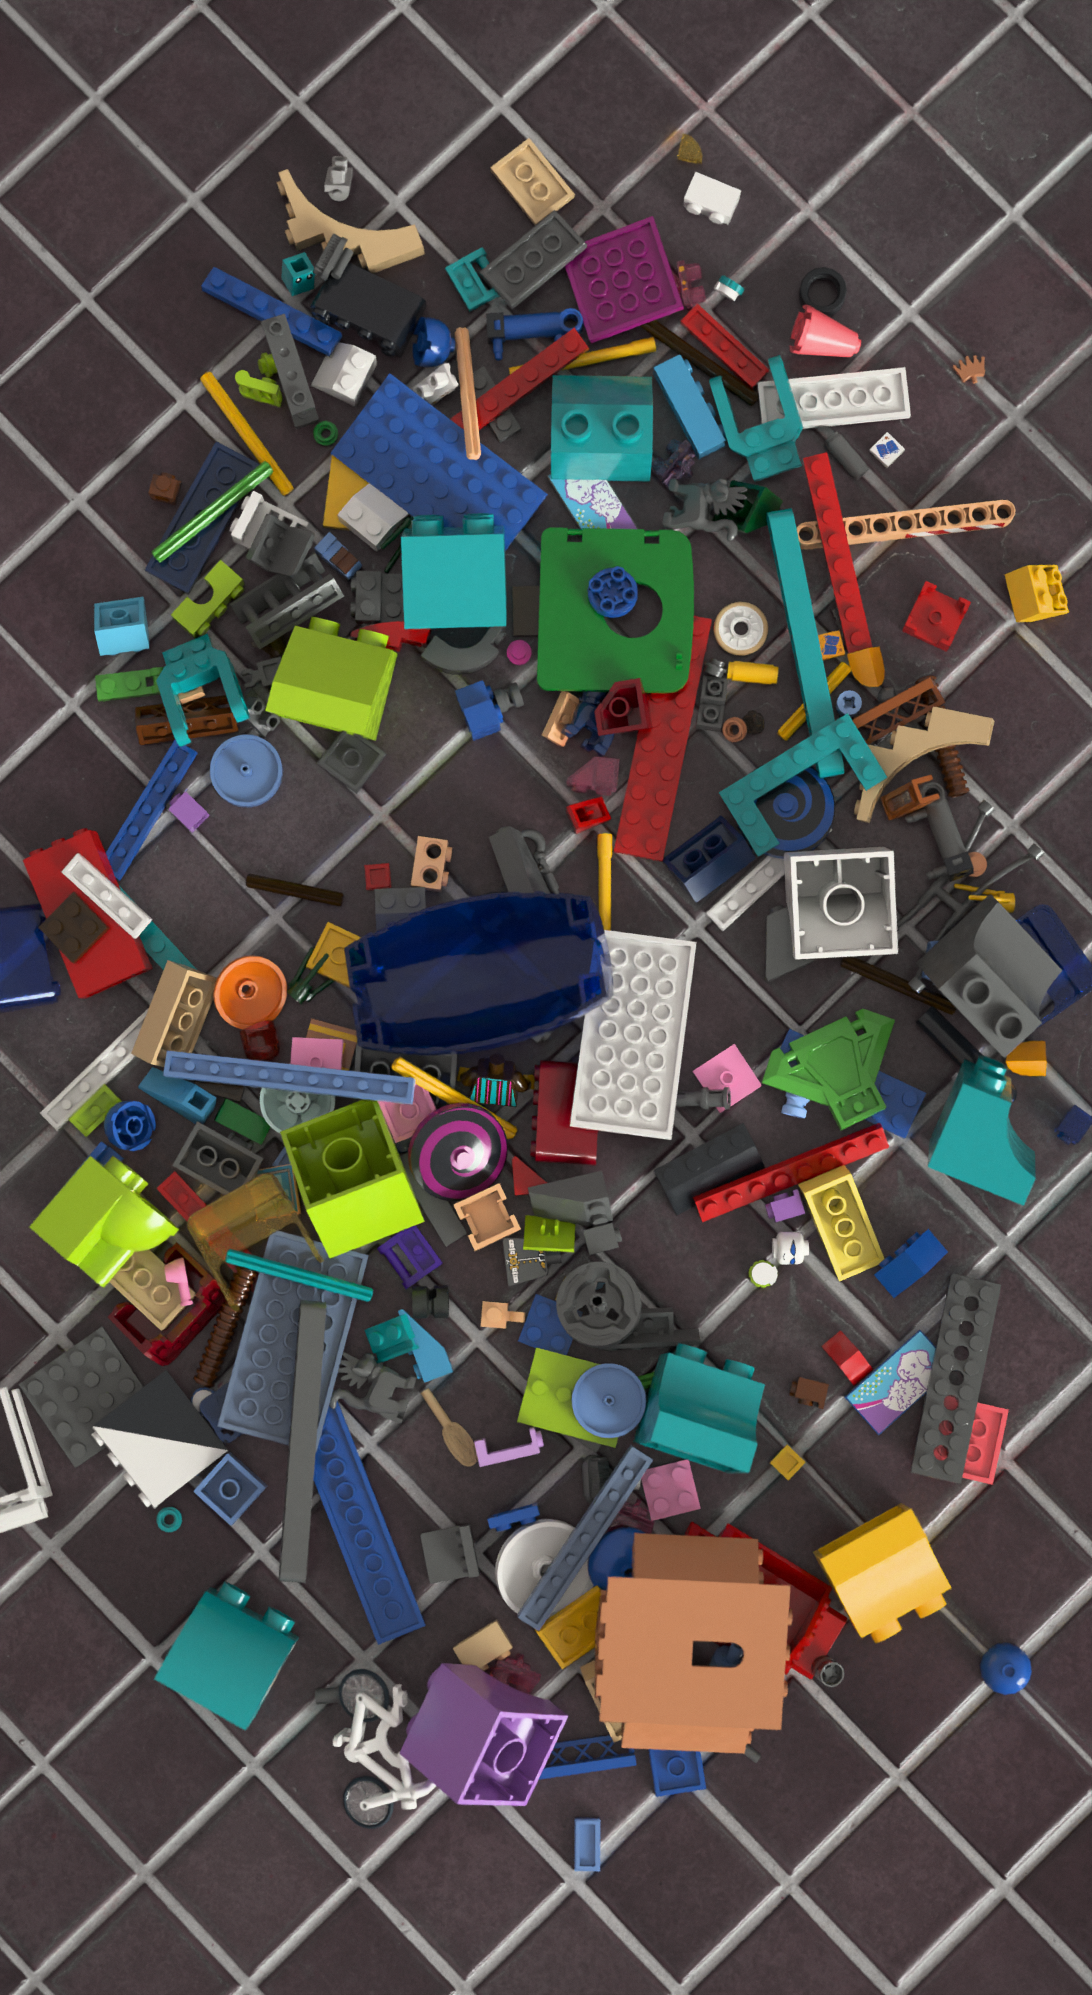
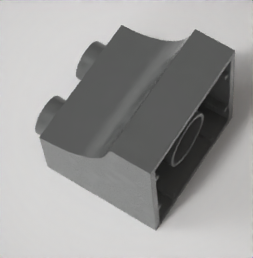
[916,894,1062,1058]

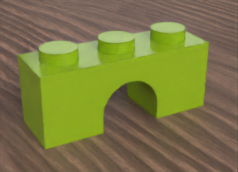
[171,560,245,639]

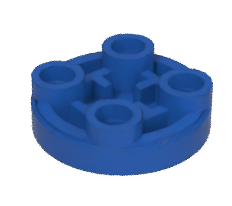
[588,566,638,618]

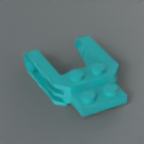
[709,355,803,482]
[156,633,250,747]

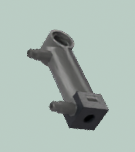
[905,782,974,882]

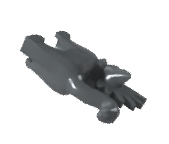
[662,478,747,541]
[329,1352,417,1423]

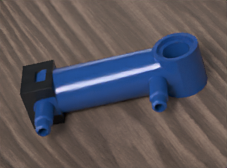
[486,308,583,361]

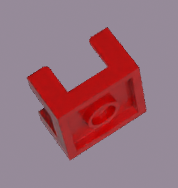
[902,581,971,652]

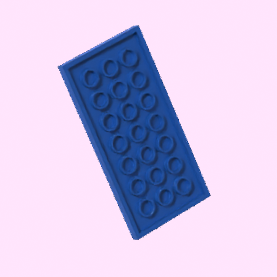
[331,373,548,551]

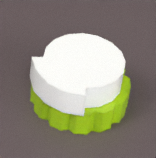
[748,1260,777,1288]

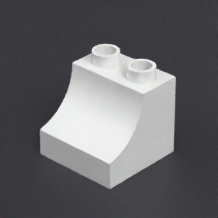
[784,847,898,959]

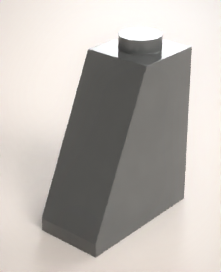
[765,905,814,983]

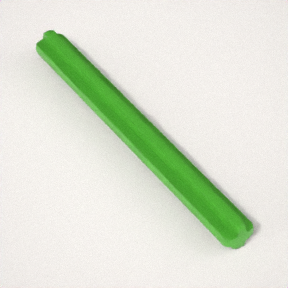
[152,461,273,563]

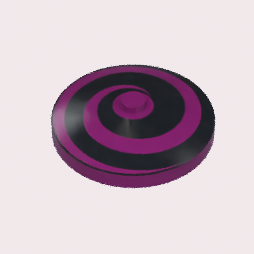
[408,1103,508,1201]

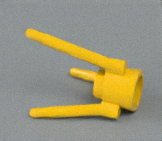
[954,883,1015,913]

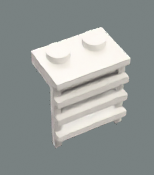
[230,491,309,550]

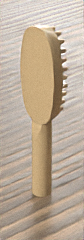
[420,1388,478,1466]

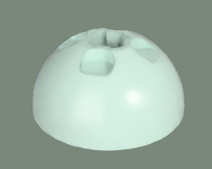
[260,1088,335,1133]

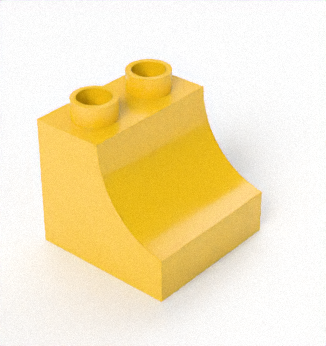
[813,1503,951,1643]

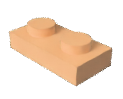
[542,691,580,747]

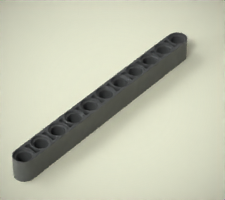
[279,1300,326,1583]

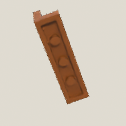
[852,676,945,744]

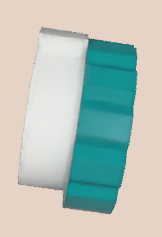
[714,275,745,301]

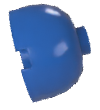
[412,317,455,367]
[104,1100,156,1151]
[980,1642,1032,1695]

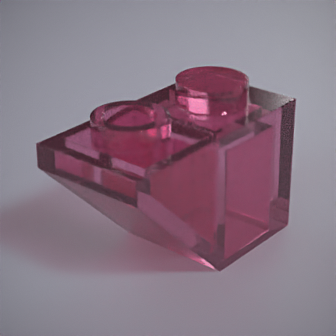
[567,757,620,796]

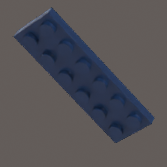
[145,441,260,595]

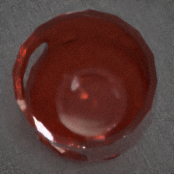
[239,1020,280,1062]

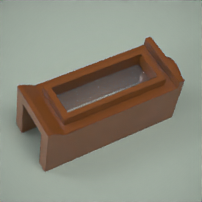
[880,775,940,821]

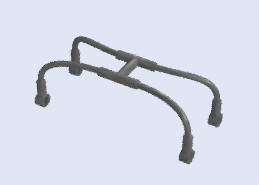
[897,800,1045,994]

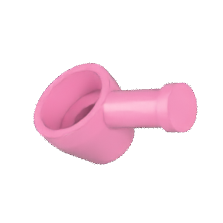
[164,1258,193,1306]

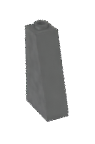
[489,826,560,926]

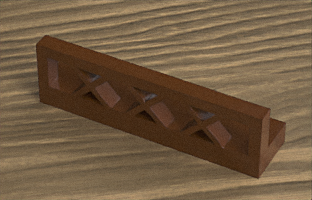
[135,695,239,745]

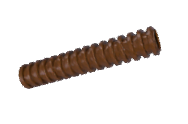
[915,675,970,798]
[193,1266,258,1387]

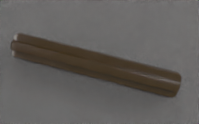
[246,874,344,906]

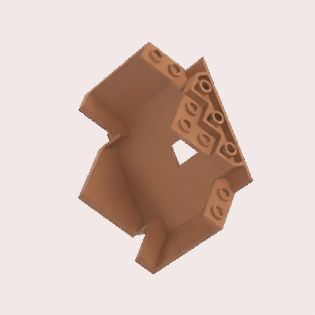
[595,1533,792,1754]

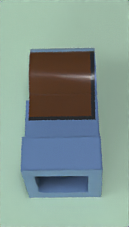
[314,532,363,580]

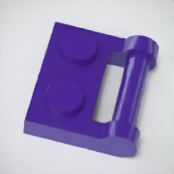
[377,1225,443,1290]

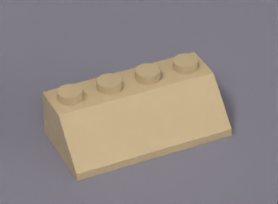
[131,960,217,1067]

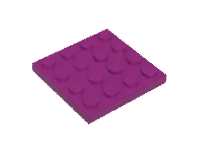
[565,216,684,344]

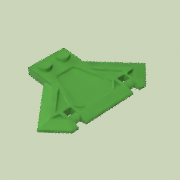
[762,1009,895,1131]

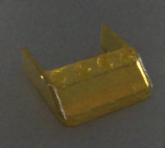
[187,1173,324,1312]

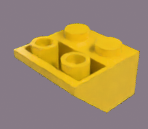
[1004,565,1069,622]

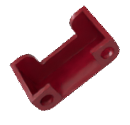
[530,1060,598,1166]

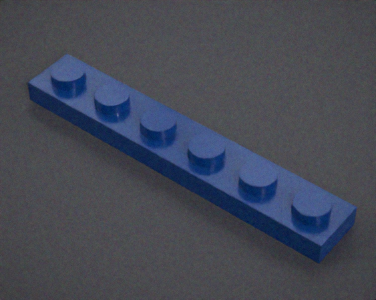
[201,267,342,357]
[106,739,198,881]

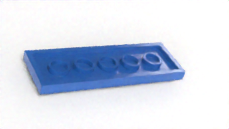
[780,1029,926,1139]

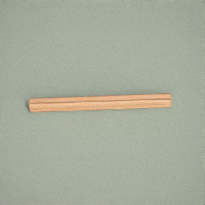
[454,327,481,460]

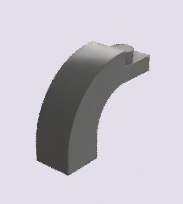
[421,626,506,675]

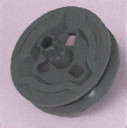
[556,1262,642,1348]

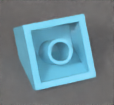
[94,597,149,656]

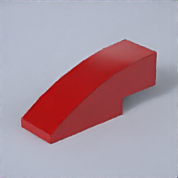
[351,621,431,652]

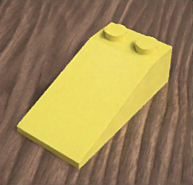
[798,1165,884,1282]

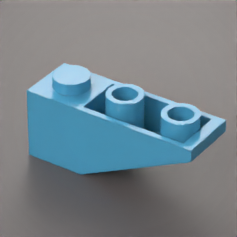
[138,1067,216,1124]
[395,1309,454,1383]

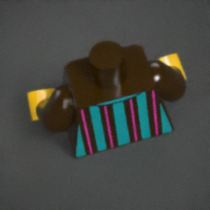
[457,1053,535,1107]

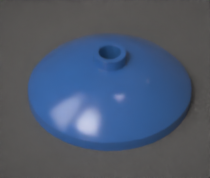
[587,1527,648,1590]

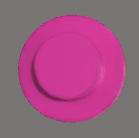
[507,640,532,665]

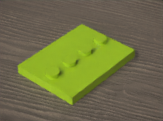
[517,1348,618,1448]

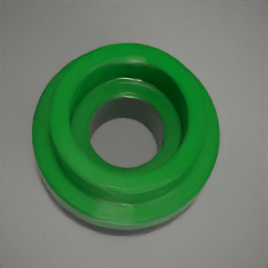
[313,421,338,446]

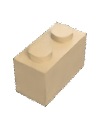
[453,1619,513,1671]

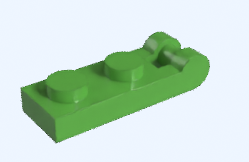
[95,667,163,702]

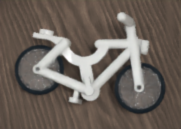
[333,1669,436,1829]

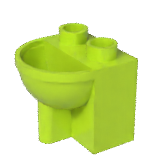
[29,1156,179,1288]

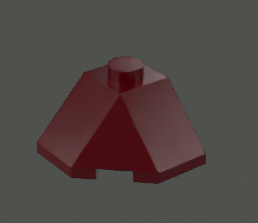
[595,678,652,736]

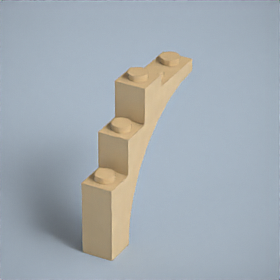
[277,169,424,274]
[854,707,994,823]

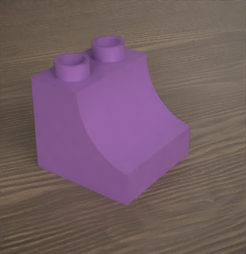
[399,1663,568,1806]

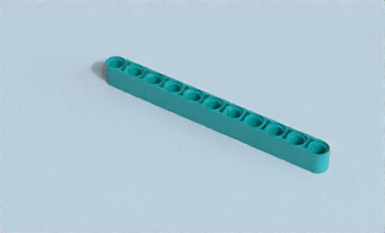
[766,508,844,779]

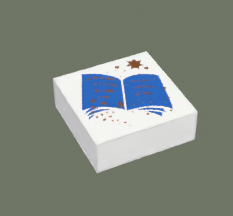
[869,432,905,468]

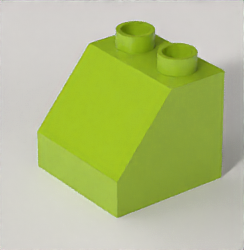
[265,617,398,741]
[280,1099,425,1258]

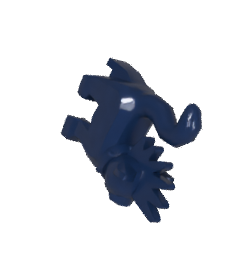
[560,691,614,757]

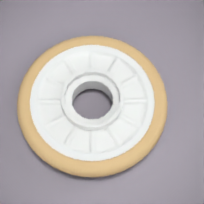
[714,602,768,656]

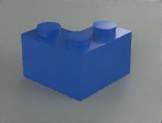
[455,680,504,741]
[874,1229,948,1298]

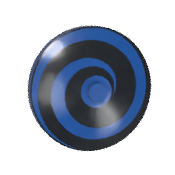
[737,762,835,859]

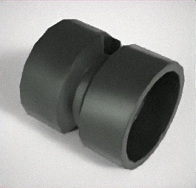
[412,1285,449,1319]

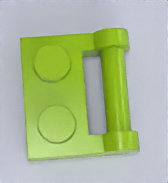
[235,370,283,407]

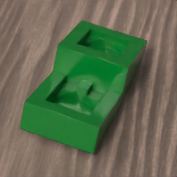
[214,1098,271,1145]

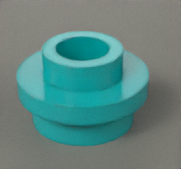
[156,1507,182,1532]

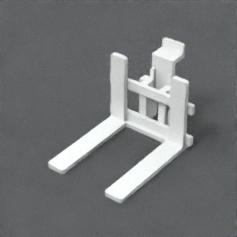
[0,1387,53,1533]

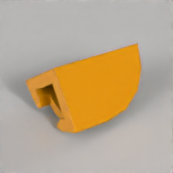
[847,647,885,687]
[1006,1041,1046,1076]

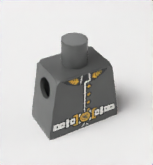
[503,1238,562,1286]

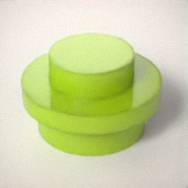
[258,352,277,378]

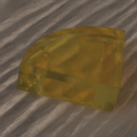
[677,133,702,164]

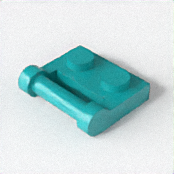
[445,248,500,312]

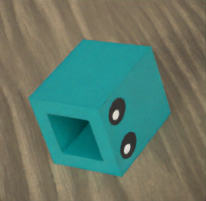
[281,252,315,296]

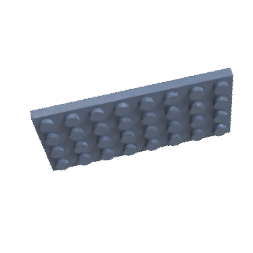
[217,1229,369,1452]

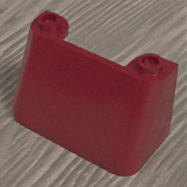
[108,1242,229,1366]

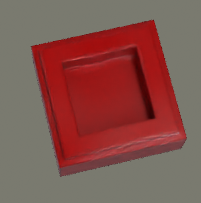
[364,863,392,891]

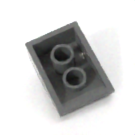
[375,887,429,967]
[528,1171,613,1226]

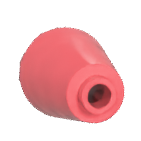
[789,305,861,357]

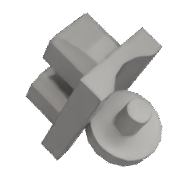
[325,156,353,201]

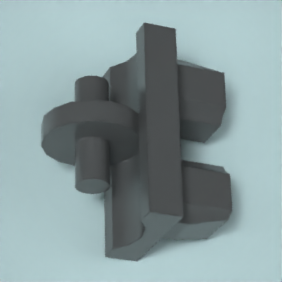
[244,688,280,737]

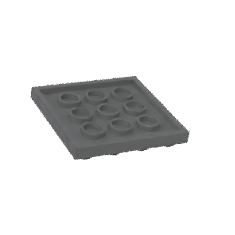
[18,1326,144,1468]

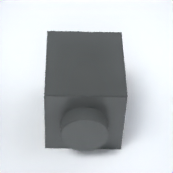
[583,1223,622,1256]

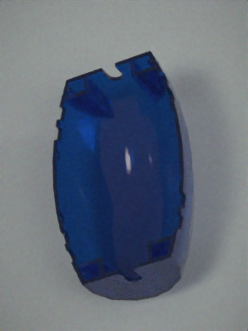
[344,891,614,1056]

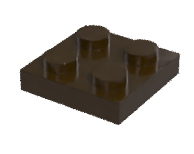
[38,892,110,963]

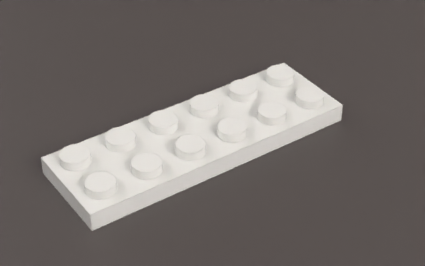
[757,367,911,429]

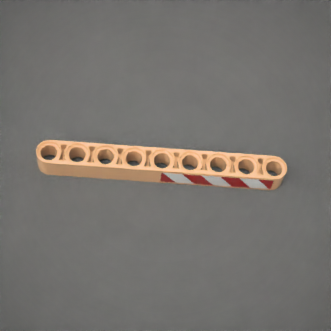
[797,500,1015,550]

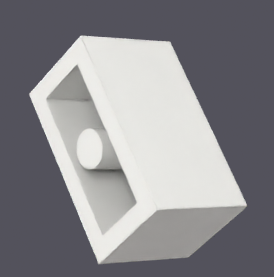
[683,172,741,224]

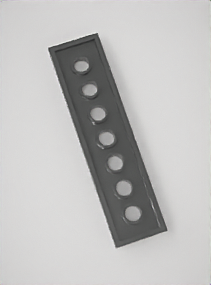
[910,1273,1001,1484]

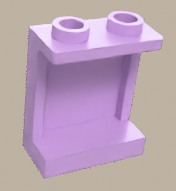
[474,1426,544,1467]

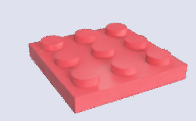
[934,1396,1009,1485]

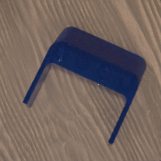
[1016,904,1092,1030]

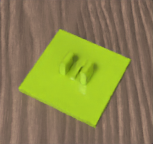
[523,1215,575,1252]

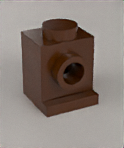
[148,472,182,506]
[789,1377,829,1409]

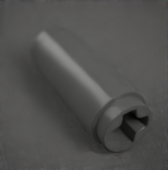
[824,431,869,480]

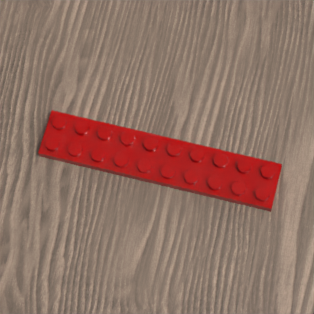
[614,616,712,862]

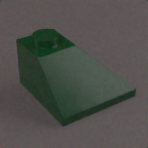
[712,480,783,533]

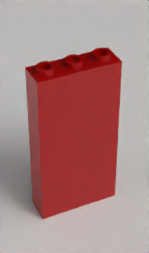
[23,828,153,999]

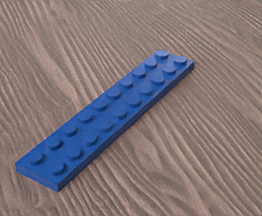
[314,1389,426,1645]

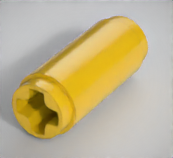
[727,661,778,685]

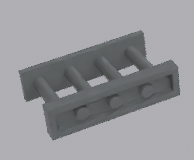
[261,314,319,429]
[230,551,344,650]

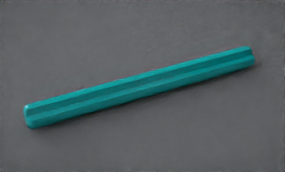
[225,1249,373,1302]

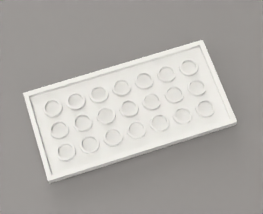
[570,929,696,1140]

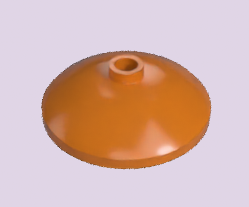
[213,955,287,1030]

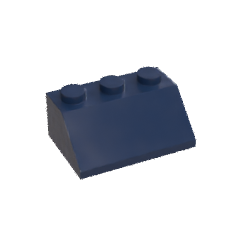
[663,815,756,903]

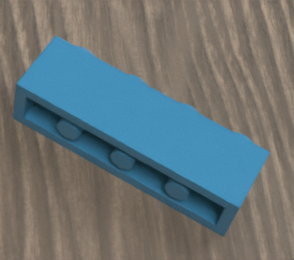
[653,354,726,460]

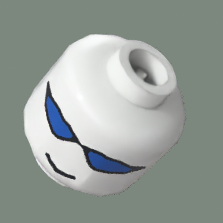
[772,1232,809,1264]

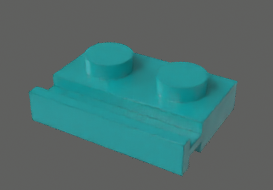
[365,1314,419,1364]

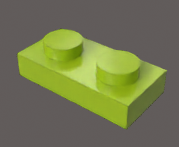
[68,1083,122,1137]

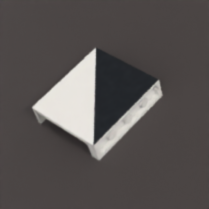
[91,1370,228,1509]

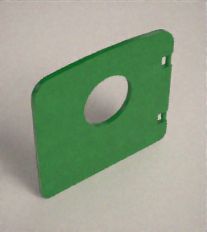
[537,527,694,693]

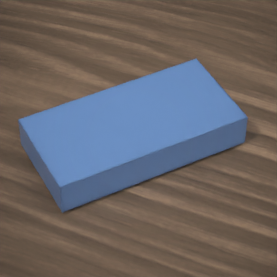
[574,1818,600,1871]

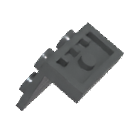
[420,1523,480,1584]

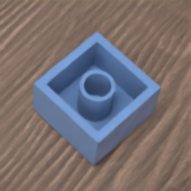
[193,1452,268,1526]

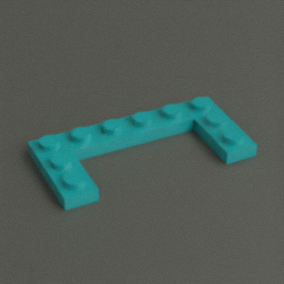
[719,713,887,857]

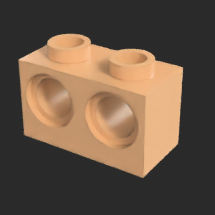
[411,836,453,892]

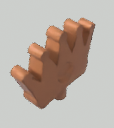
[953,355,985,384]

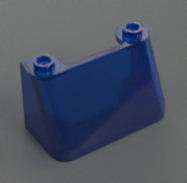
[0,903,61,1013]

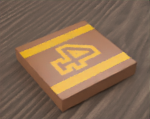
[306,1018,360,1071]

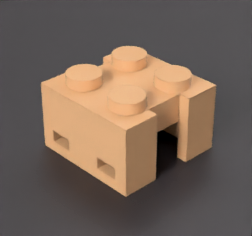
[454,1183,521,1251]

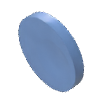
[210,735,283,807]
[572,1363,646,1438]

